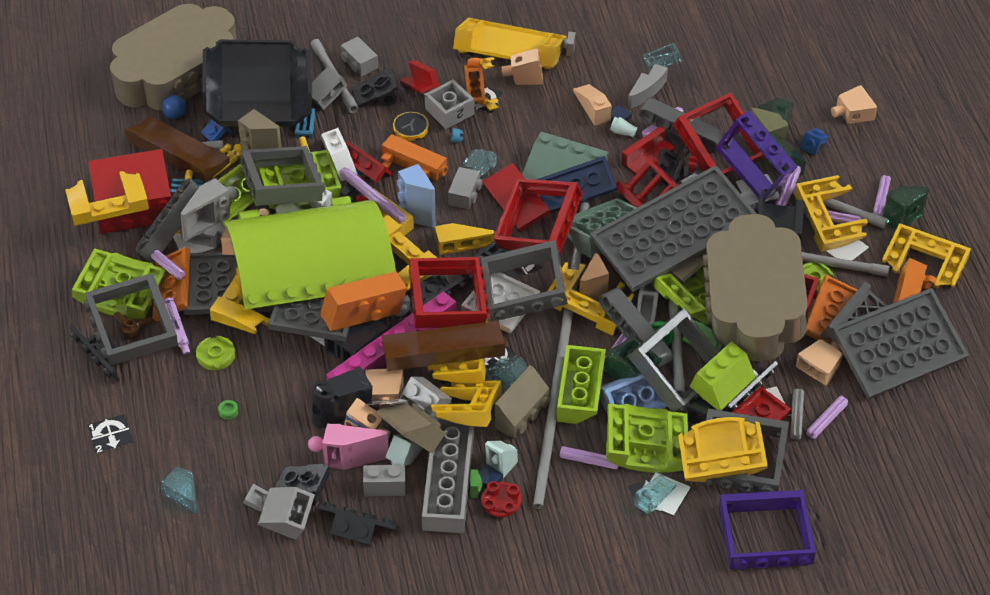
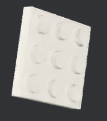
[461,272,540,334]

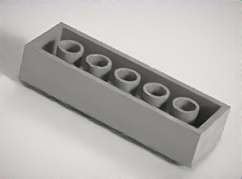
[422,416,474,533]

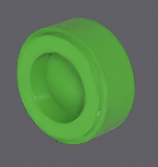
[218,400,239,420]

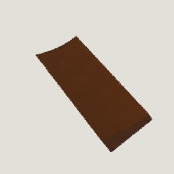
[124,116,230,183]
[382,321,505,371]

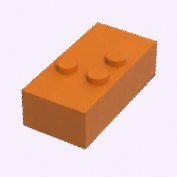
[320,271,407,331]

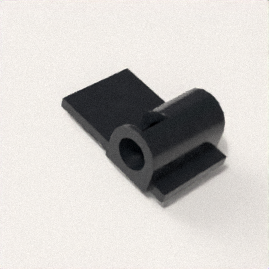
[353,68,398,108]
[275,464,330,506]

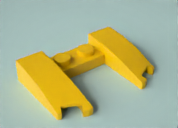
[65,171,149,226]
[793,175,867,252]
[383,215,437,292]
[882,223,971,288]
[548,262,634,336]
[210,267,270,334]
[427,319,489,383]
[431,380,502,427]

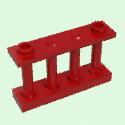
[616,153,679,208]

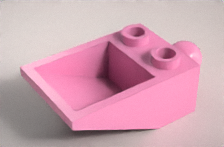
[308,423,389,470]

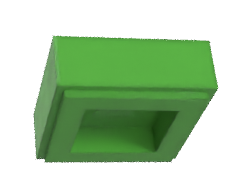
[470,469,482,498]

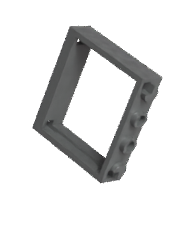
[241,146,325,206]
[481,240,568,321]
[83,273,178,366]
[628,309,719,412]
[702,409,789,492]

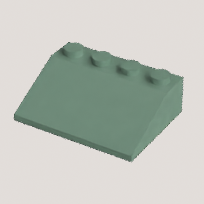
[522,132,608,203]
[568,198,637,258]

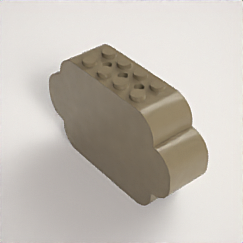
[110,4,237,110]
[703,214,807,361]

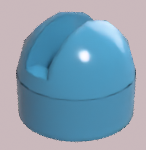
[451,128,464,143]

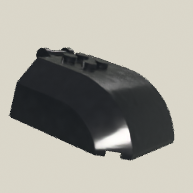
[203,39,312,136]

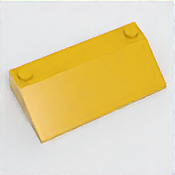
[453,18,567,69]

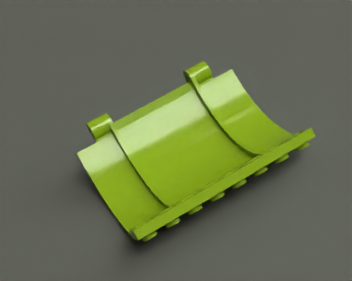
[222,196,396,310]

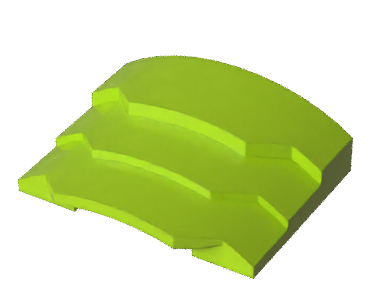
[258,150,342,210]
[72,248,166,319]
[653,265,711,325]
[606,403,688,473]

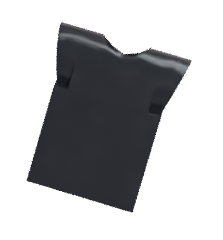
[324,320,391,363]
[311,367,373,428]

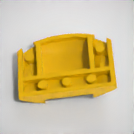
[678,417,768,482]

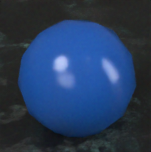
[162,95,187,120]

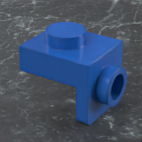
[201,119,233,141]
[800,128,829,155]

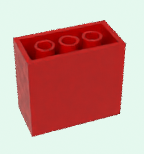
[89,149,171,234]

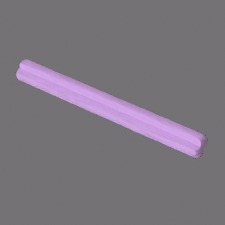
[340,167,406,224]

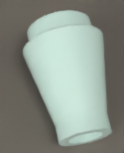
[610,117,637,138]

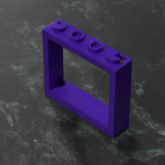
[716,110,798,202]
[719,490,816,570]

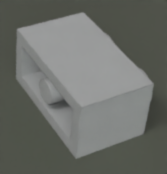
[340,37,378,77]
[312,66,348,111]
[448,167,482,209]
[363,465,406,497]

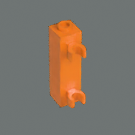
[381,134,448,182]
[893,258,936,303]

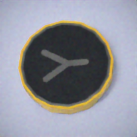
[393,112,429,141]

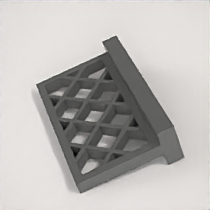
[820,281,888,344]

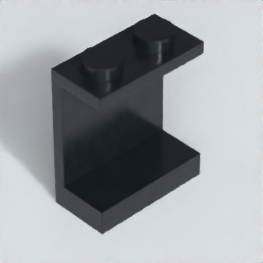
[754,196,804,239]

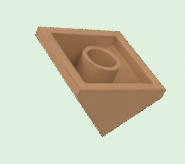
[579,253,609,301]

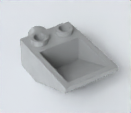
[181,178,238,242]

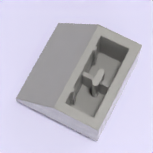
[396,376,452,418]
[258,487,315,540]

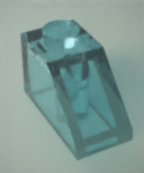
[488,357,528,388]
[161,466,198,514]

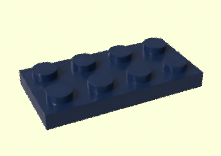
[536,156,617,213]

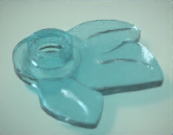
[462,149,497,176]

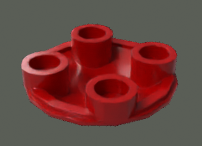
[481,481,522,517]

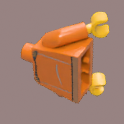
[464,57,499,111]

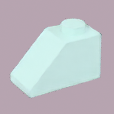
[385,434,423,465]
[485,441,518,478]

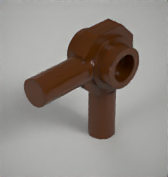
[113,312,152,338]

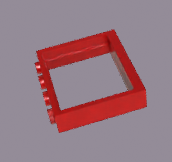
[673,93,765,177]
[494,178,583,255]
[409,257,489,328]

